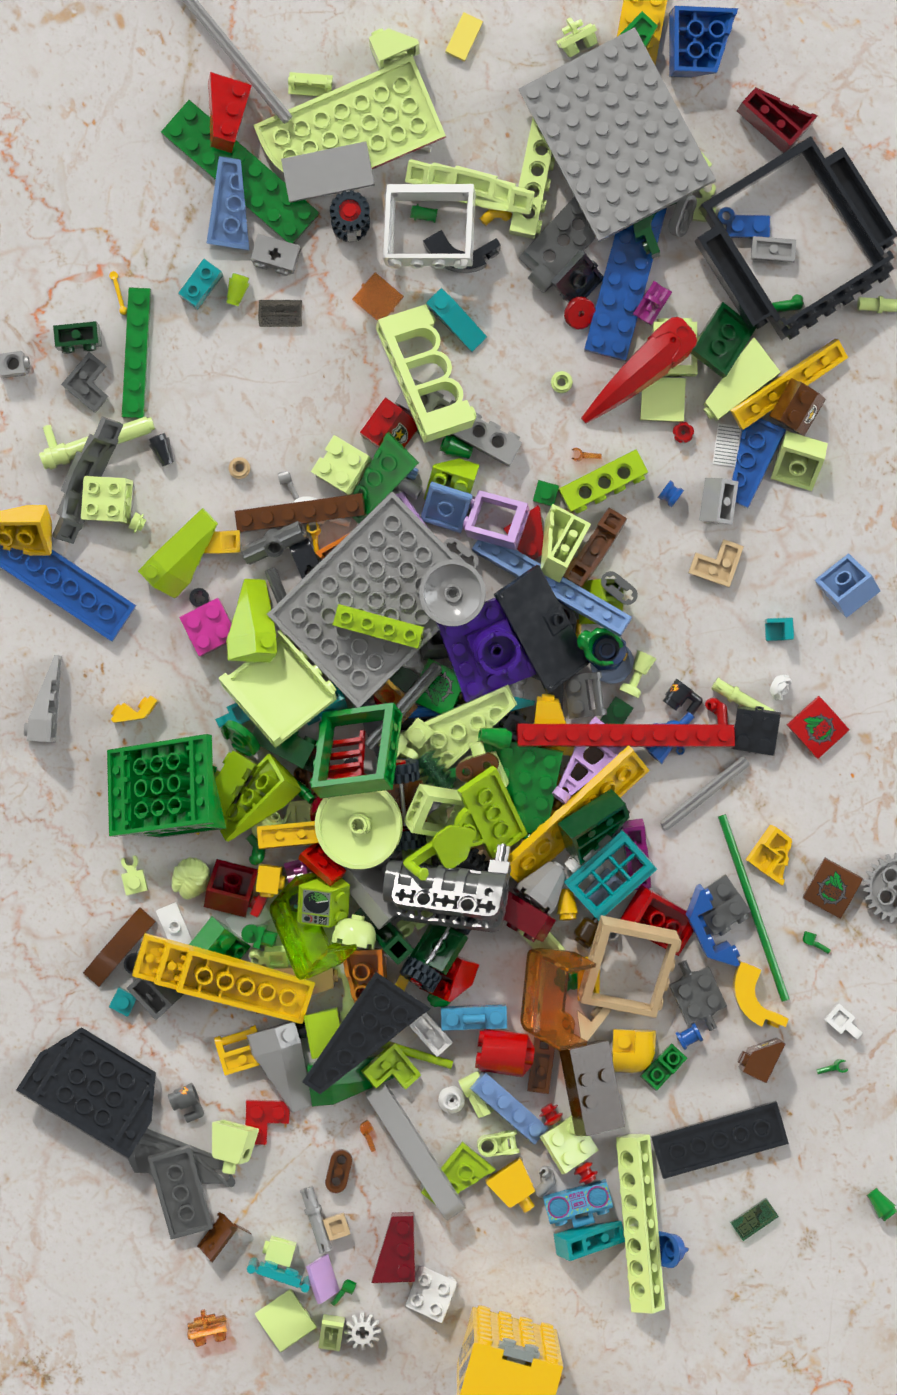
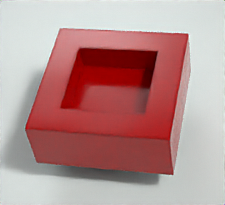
[249,894,269,918]

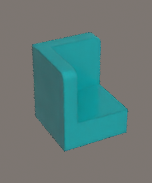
[765,618,794,641]

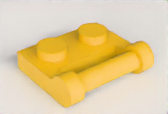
[214,1025,260,1076]

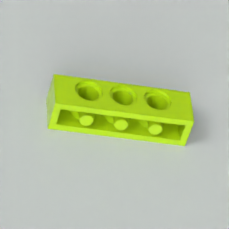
[558,449,648,514]
[333,604,425,649]

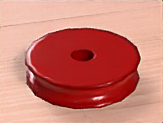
[564,297,596,330]

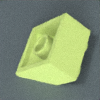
[369,28,420,70]
[771,431,828,491]

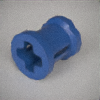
[675,1023,703,1050]

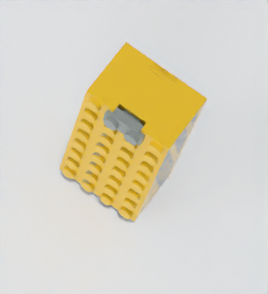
[457,1305,563,1395]

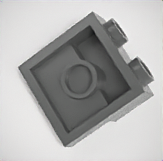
[689,874,751,936]

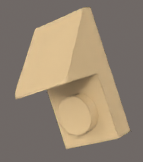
[577,1006,611,1044]

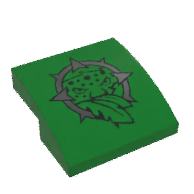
[415,659,461,715]

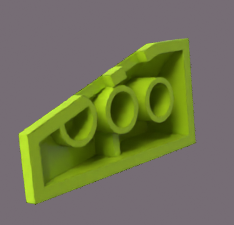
[226,579,277,663]
[220,753,301,842]

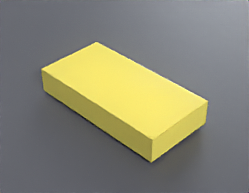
[445,12,483,62]

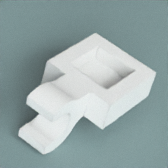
[824,1003,863,1039]

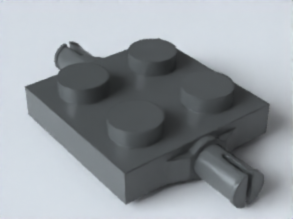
[669,960,727,1031]

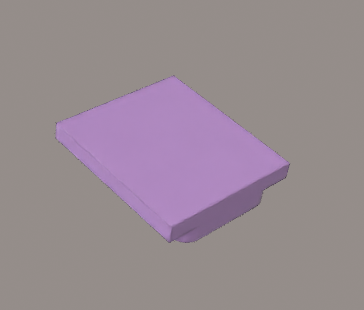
[306,1254,340,1304]

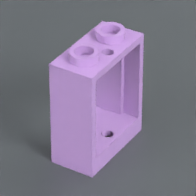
[463,490,530,550]

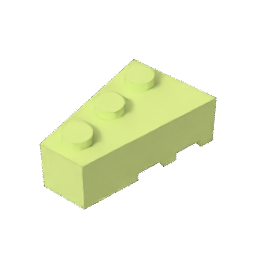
[541,504,591,583]

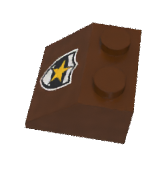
[769,378,826,436]
[737,1038,785,1083]

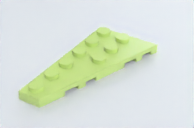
[399,685,517,786]

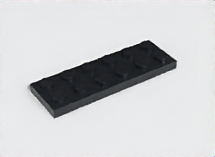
[651,1101,789,1179]

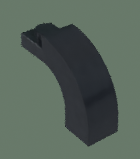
[423,230,501,273]

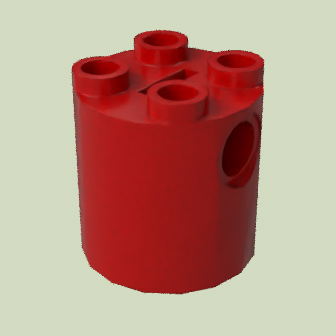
[475,1029,535,1077]

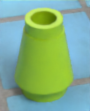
[226,273,250,306]

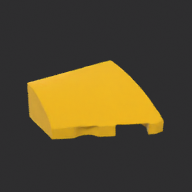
[745,825,793,886]

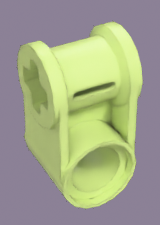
[477,1130,520,1157]

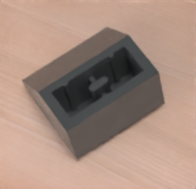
[127,978,184,1020]

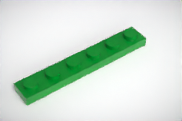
[122,287,151,419]

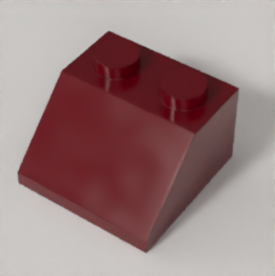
[203,859,258,918]

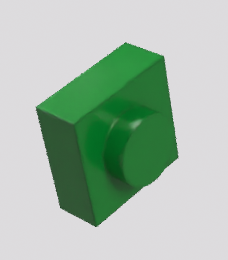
[533,480,559,506]

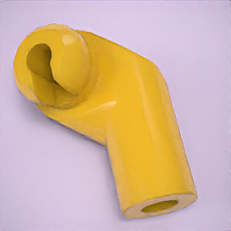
[479,209,512,226]

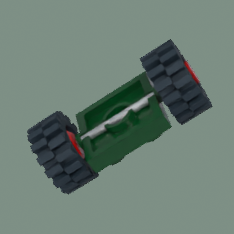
[399,914,476,993]

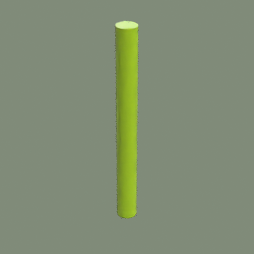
[381,1041,453,1069]

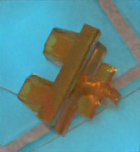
[187,1309,227,1347]

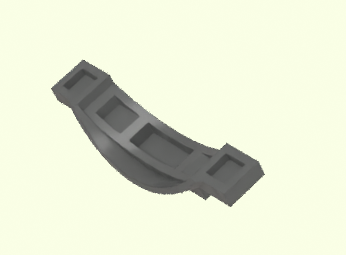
[52,417,123,544]

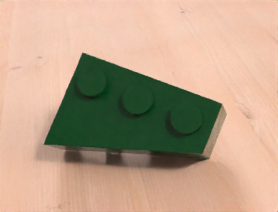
[252,726,317,773]

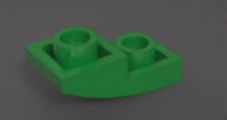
[640,1043,687,1091]

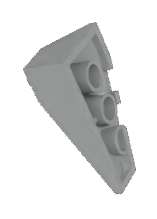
[24,655,62,742]
[247,1022,312,1112]

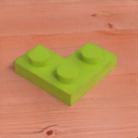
[361,1042,421,1090]

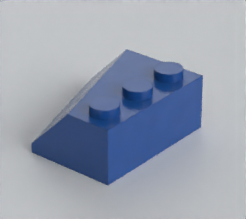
[669,6,739,78]

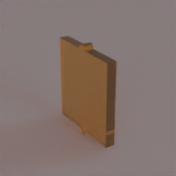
[352,272,404,321]

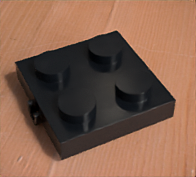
[551,250,604,303]
[731,705,781,756]

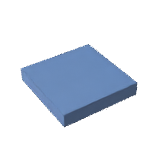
[421,481,473,533]

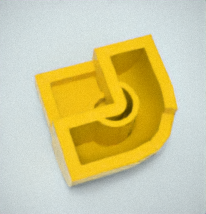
[611,1029,656,1073]

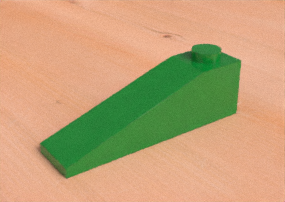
[307,1056,394,1107]

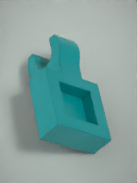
[215,703,251,728]

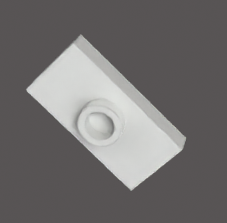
[156,902,192,944]

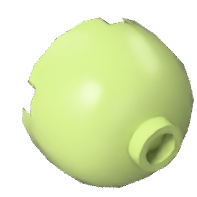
[331,914,376,950]

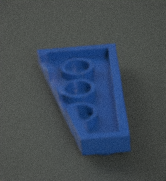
[732,418,786,509]

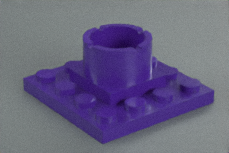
[436,598,536,702]

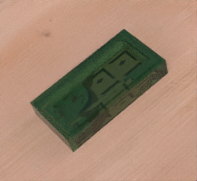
[730,1198,779,1241]

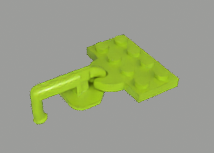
[403,765,528,881]

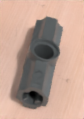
[241,521,307,565]

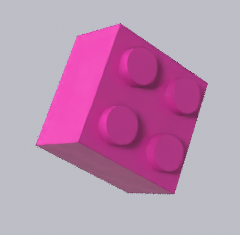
[179,598,232,657]

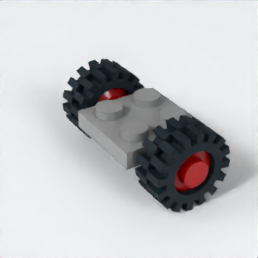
[330,190,370,242]

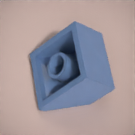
[815,553,880,618]

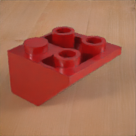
[419,956,480,1002]

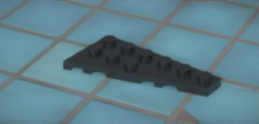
[302,972,431,1094]

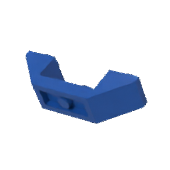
[686,884,740,967]

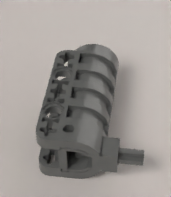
[383,844,511,933]

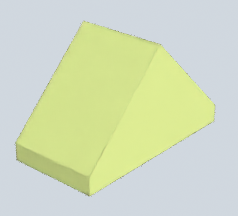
[318,1314,345,1351]

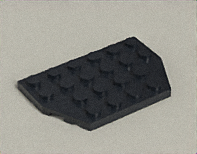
[16,1027,156,1159]

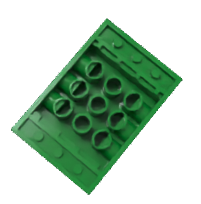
[107,734,226,838]

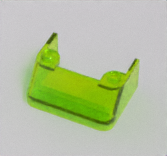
[270,873,358,980]

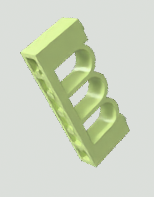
[376,304,476,443]

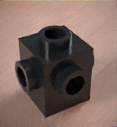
[498,711,529,741]

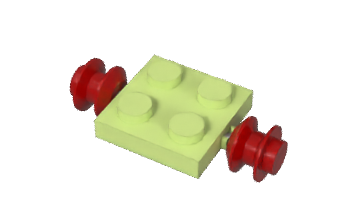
[539,1103,599,1185]

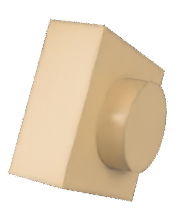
[323,1212,351,1241]

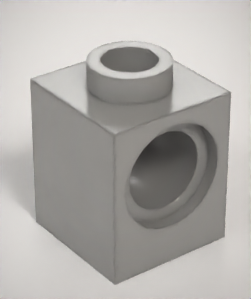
[0,351,30,379]

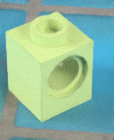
[262,1236,297,1267]

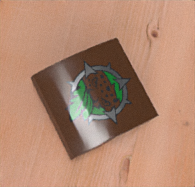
[803,857,863,919]

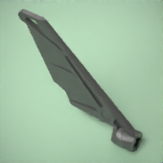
[128,1129,235,1187]

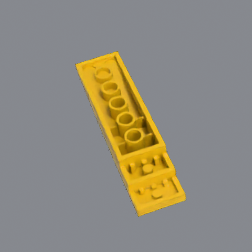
[132,933,315,1024]

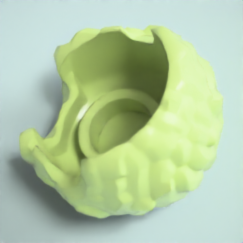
[172,857,210,900]

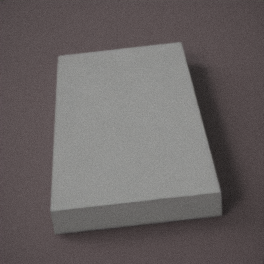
[281,141,375,203]

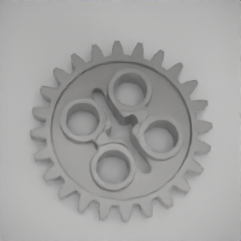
[862,853,897,923]

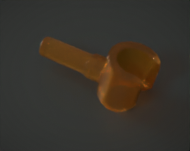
[571,447,602,462]
[360,1120,376,1152]

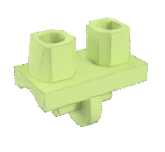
[556,18,598,57]

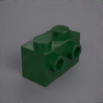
[53,321,102,354]

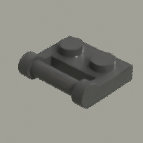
[565,671,607,719]

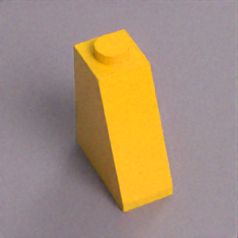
[534,694,575,756]

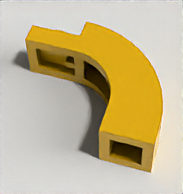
[733,960,789,1028]

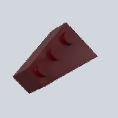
[737,87,818,153]
[504,890,556,942]
[371,1212,415,1283]

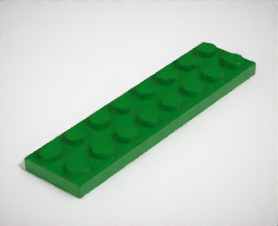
[161,100,320,244]

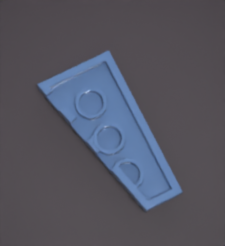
[207,156,250,250]

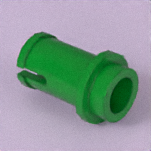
[410,204,438,223]

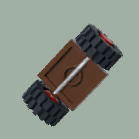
[386,758,427,851]

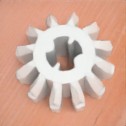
[344,1312,381,1350]

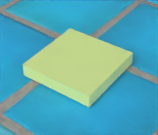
[640,377,686,422]

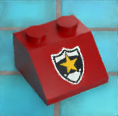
[360,397,418,448]

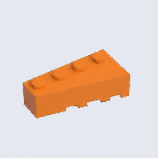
[339,948,387,1003]

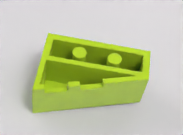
[214,750,258,816]

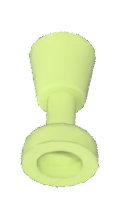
[619,650,656,698]

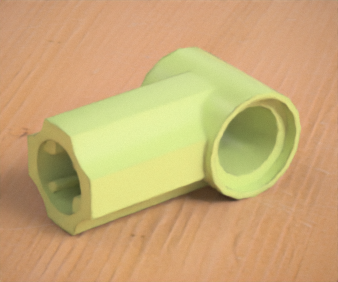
[458,1071,494,1118]

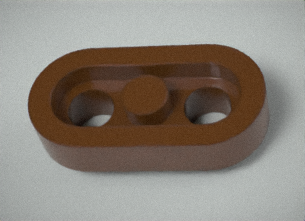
[456,753,499,782]
[325,1149,352,1193]

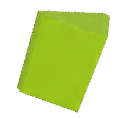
[304,1007,341,1059]

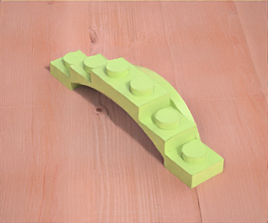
[405,159,535,215]

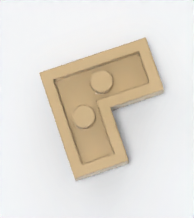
[688,539,744,588]

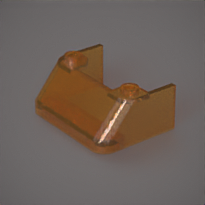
[520,948,596,1051]

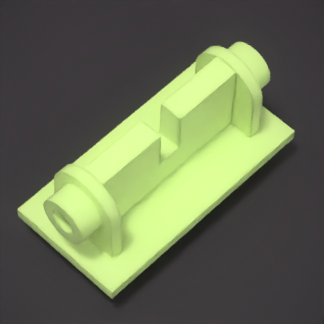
[288,72,333,96]

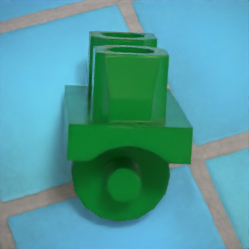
[241,924,278,949]

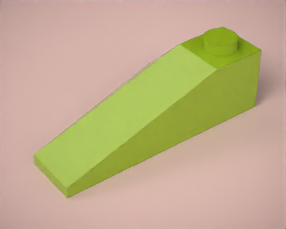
[138,508,218,599]

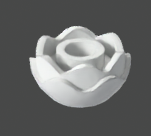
[770,675,792,700]
[438,1086,465,1114]

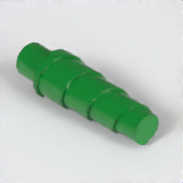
[294,777,315,804]

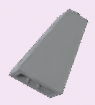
[341,865,408,929]

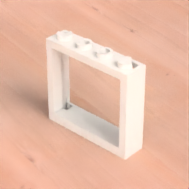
[383,184,476,269]

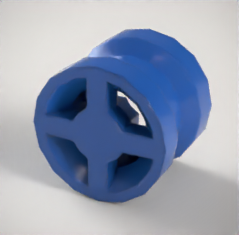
[657,480,684,508]

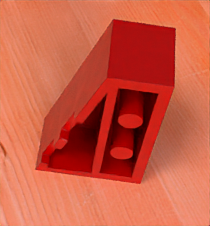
[208,72,252,153]

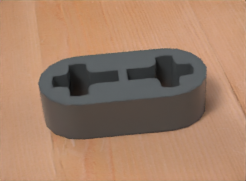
[600,571,638,605]

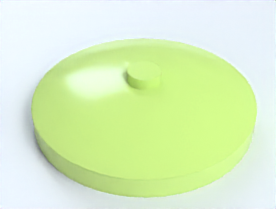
[315,790,403,869]

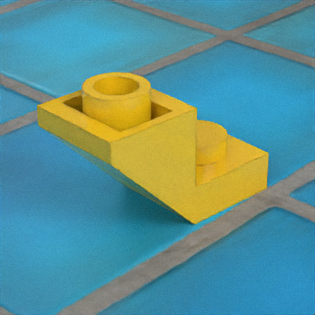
[204,530,240,553]
[111,695,159,723]

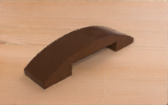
[563,508,627,588]
[83,907,156,987]

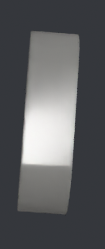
[443,538,479,569]

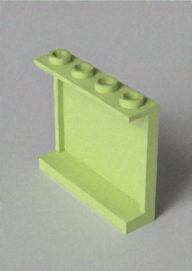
[219,630,337,748]

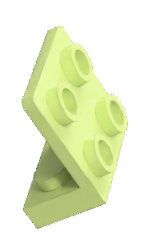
[81,476,133,524]

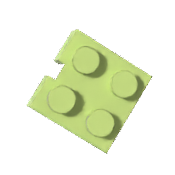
[311,435,373,495]

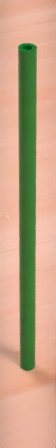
[718,814,790,1002]

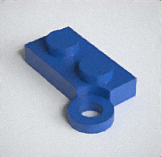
[717,207,770,238]

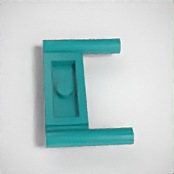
[247,1257,311,1293]

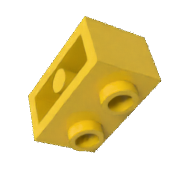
[256,864,286,898]

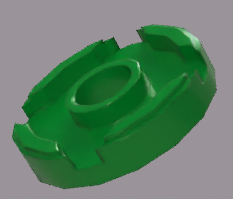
[221,720,260,756]

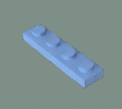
[470,1072,548,1145]

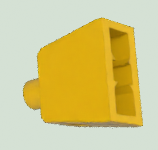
[486,1156,535,1213]

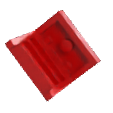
[327,730,367,780]

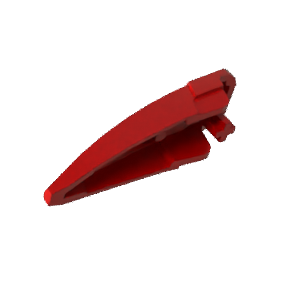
[581,317,697,423]

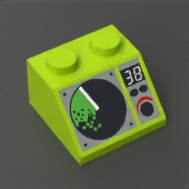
[297,878,350,928]

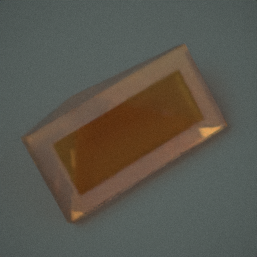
[373,680,418,722]

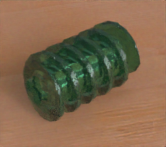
[417,749,456,789]

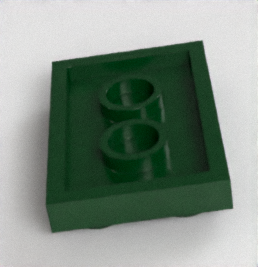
[691,302,756,378]

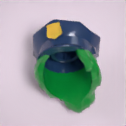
[577,627,627,670]

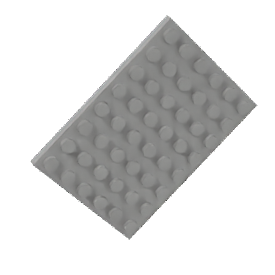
[519,28,716,242]
[267,492,459,708]

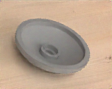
[419,560,486,626]

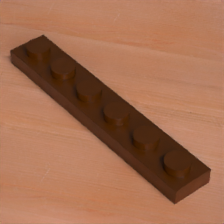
[234,493,366,533]

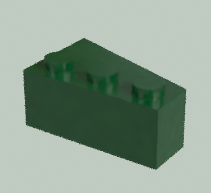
[558,789,630,866]

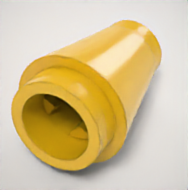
[557,889,579,921]

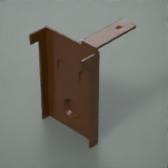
[197,1212,252,1263]

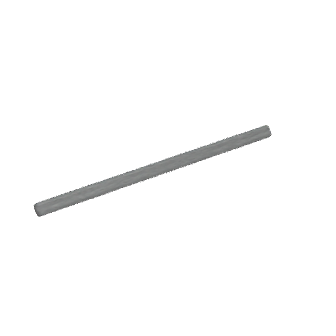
[183,0,292,124]

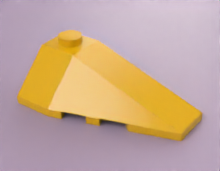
[0,505,52,556]

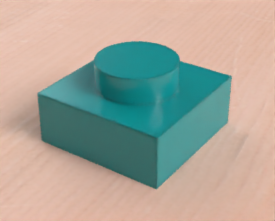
[109,987,137,1017]

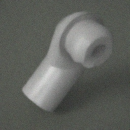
[534,1166,555,1199]

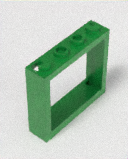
[310,703,403,799]

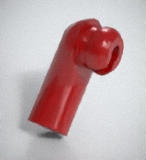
[705,698,729,725]

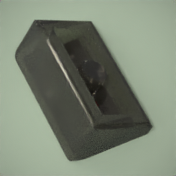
[258,300,302,327]

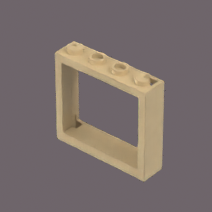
[578,916,681,1018]

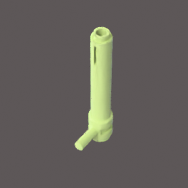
[39,416,155,470]

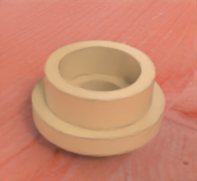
[229,457,250,479]

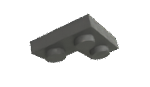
[61,352,109,413]

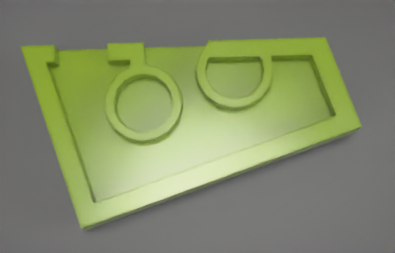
[421,1141,496,1204]

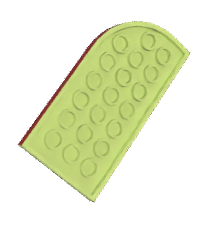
[253,56,446,173]

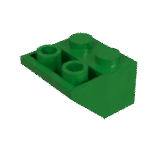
[189,916,251,959]

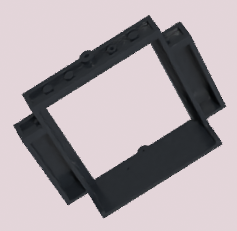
[694,136,897,340]

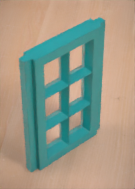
[564,830,658,921]

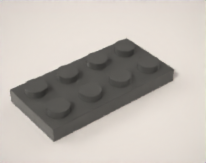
[148,1145,213,1240]

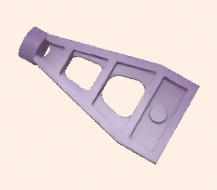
[552,717,626,804]

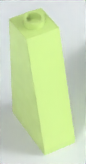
[703,338,781,422]

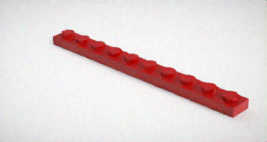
[517,724,735,747]

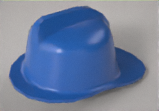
[658,1231,689,1268]

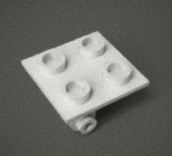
[405,1265,458,1323]

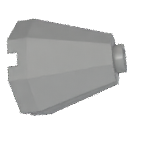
[513,861,566,916]

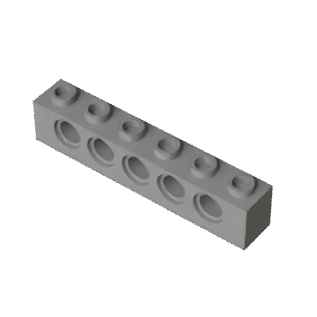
[395,379,522,467]

